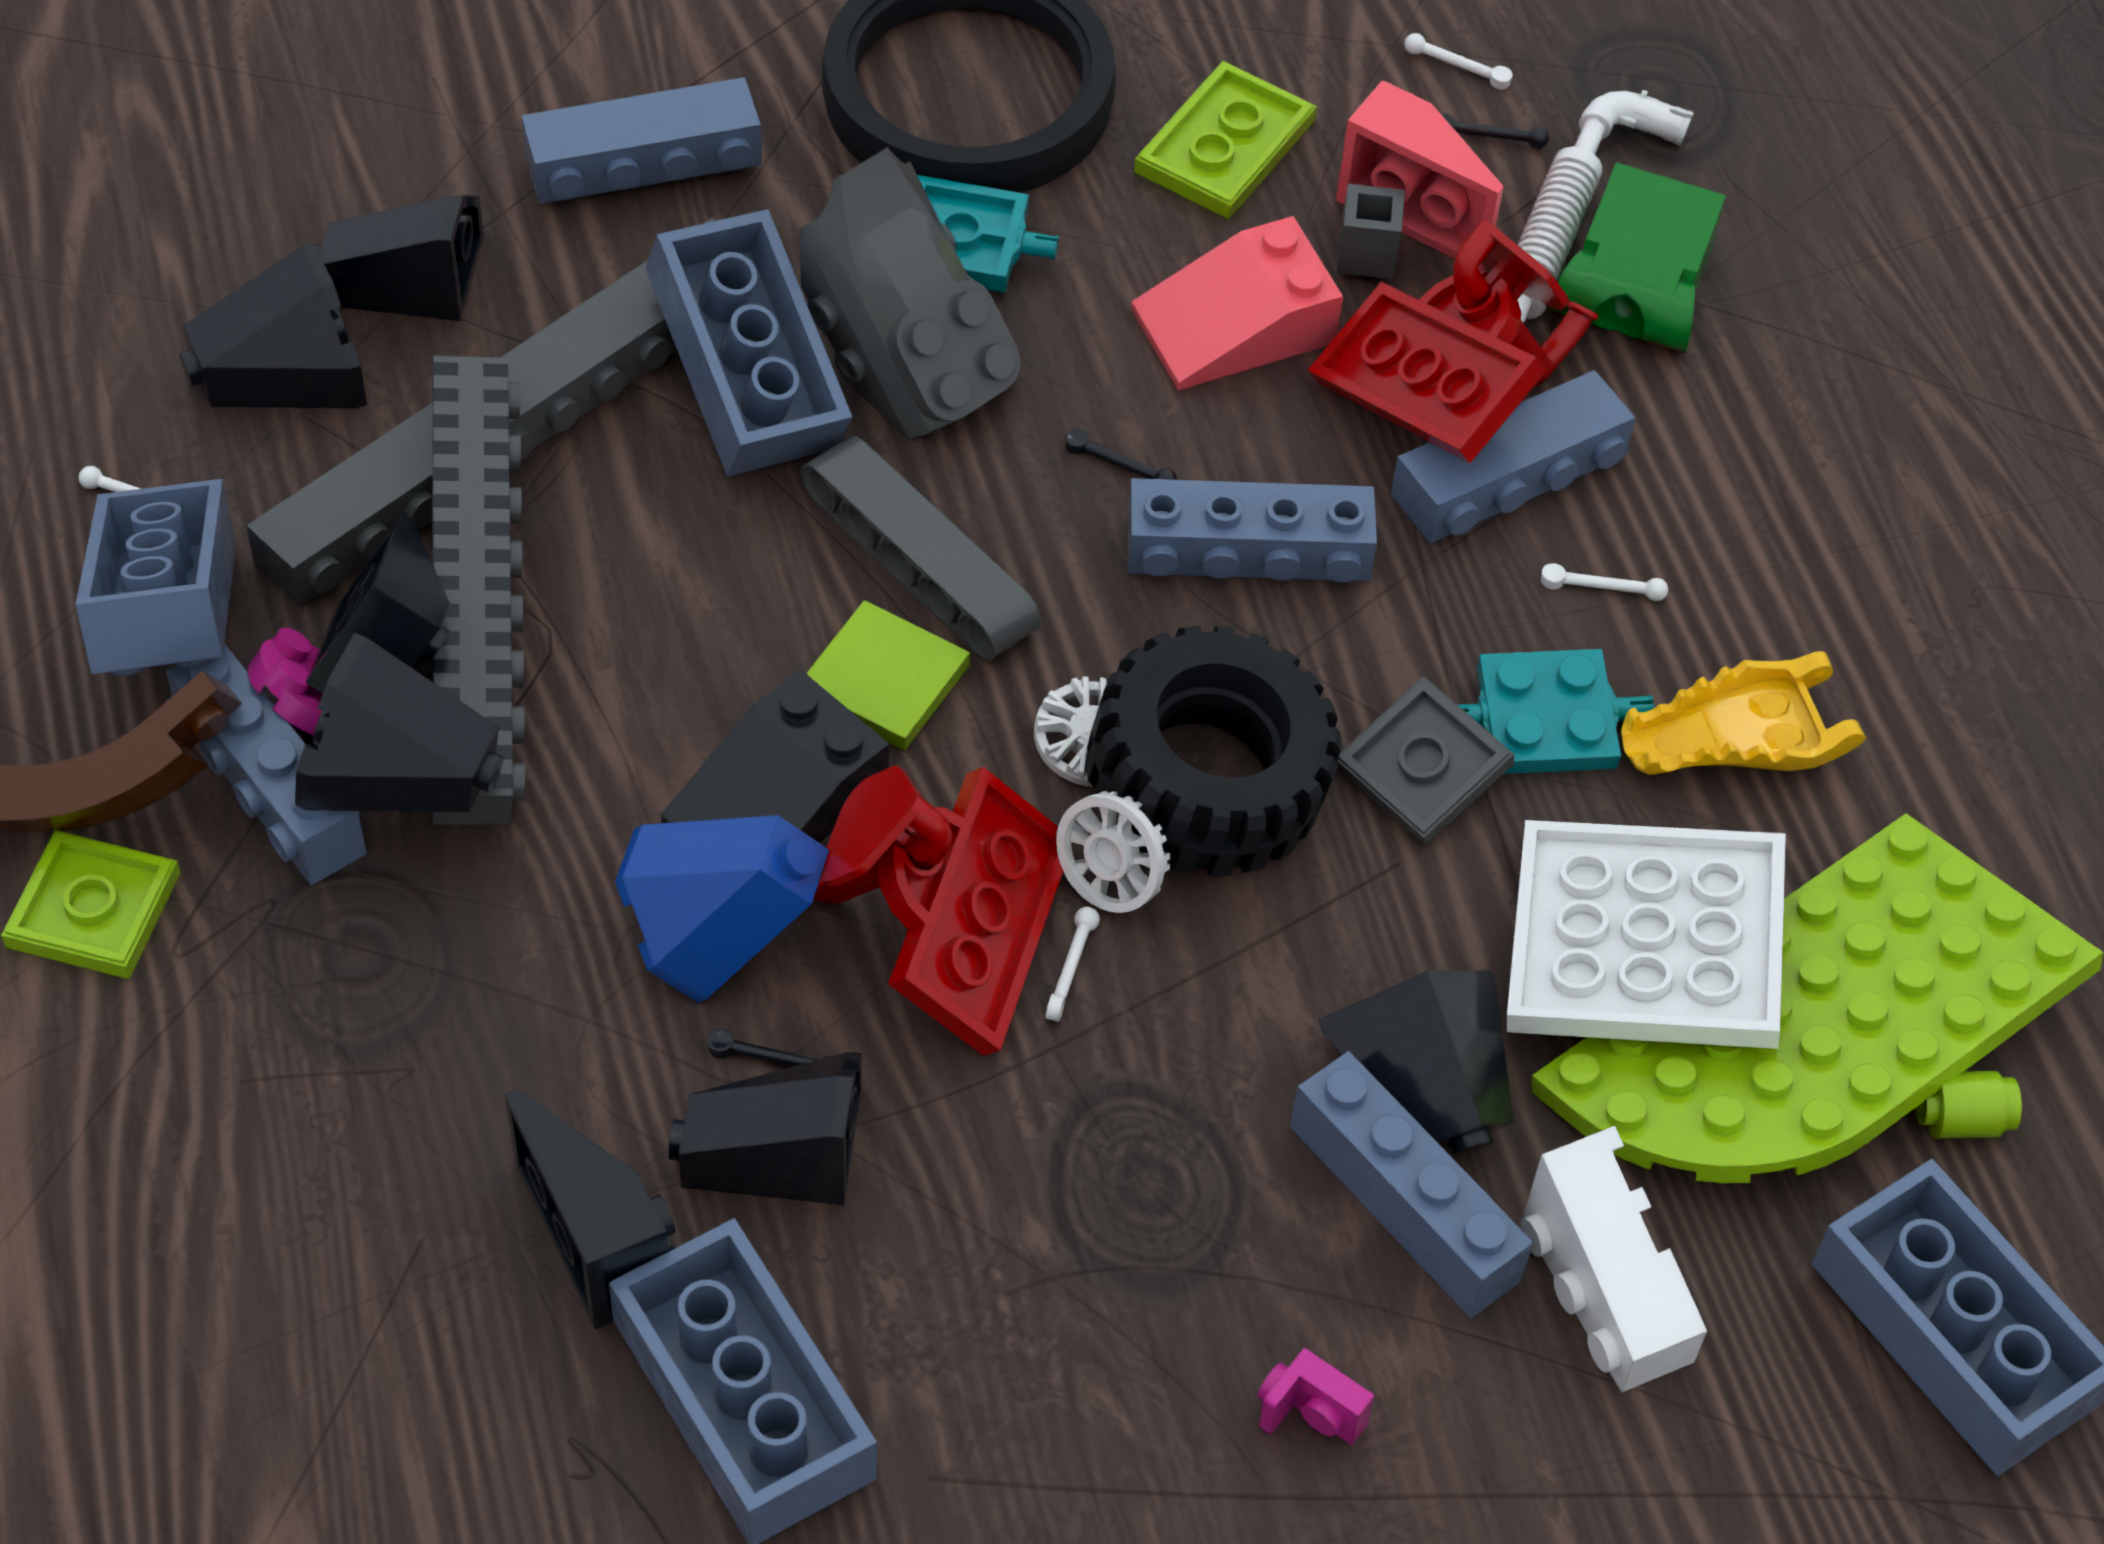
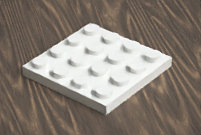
[1507,820,1786,1049]

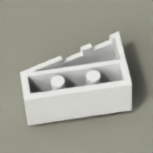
[1521,1126,1707,1392]

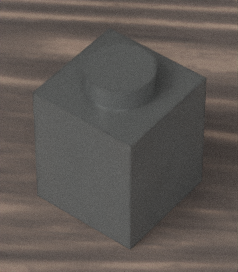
[1337,184,1405,279]

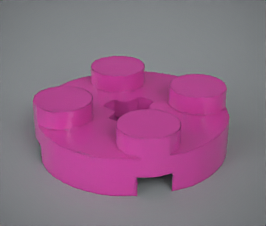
[247,627,323,736]

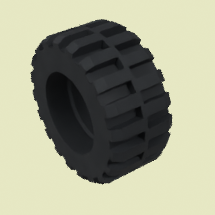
[1086,625,1341,876]

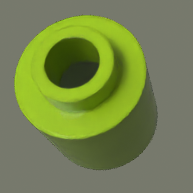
[1915,1071,2022,1139]

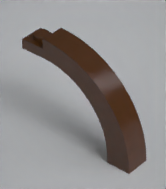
[0,671,242,833]

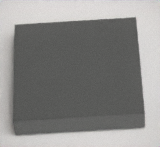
[1336,676,1515,847]

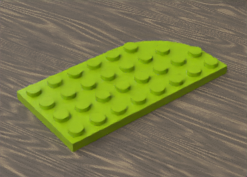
[1532,813,2104,1183]

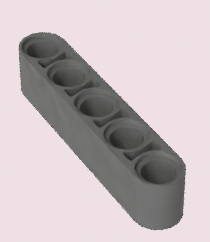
[800,435,1041,661]

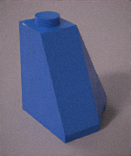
[615,815,829,1003]

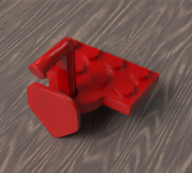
[1308,220,1599,463]
[813,765,1073,1056]

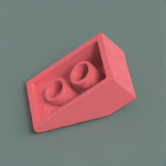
[1336,80,1504,270]
[1131,216,1343,391]

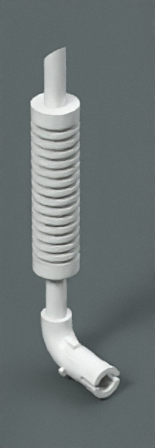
[1517,90,1694,323]

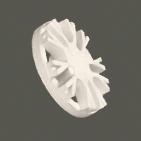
[1034,676,1107,787]
[1056,791,1170,913]

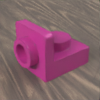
[1257,1347,1375,1445]

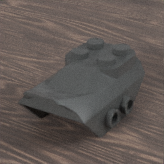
[800,147,1021,440]

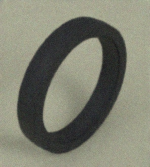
[821,0,1116,193]

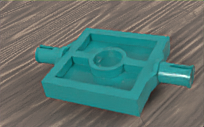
[917,175,1059,293]
[1457,649,1655,774]

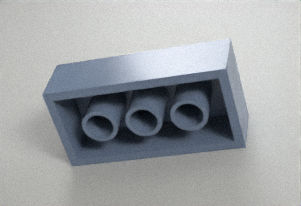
[645,209,853,477]
[75,479,236,676]
[1811,1159,2104,1477]
[609,1218,877,1544]

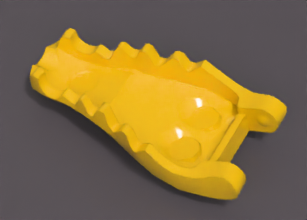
[1621,651,1866,775]

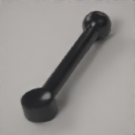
[1441,114,1549,149]
[1065,429,1178,480]
[707,1029,831,1067]

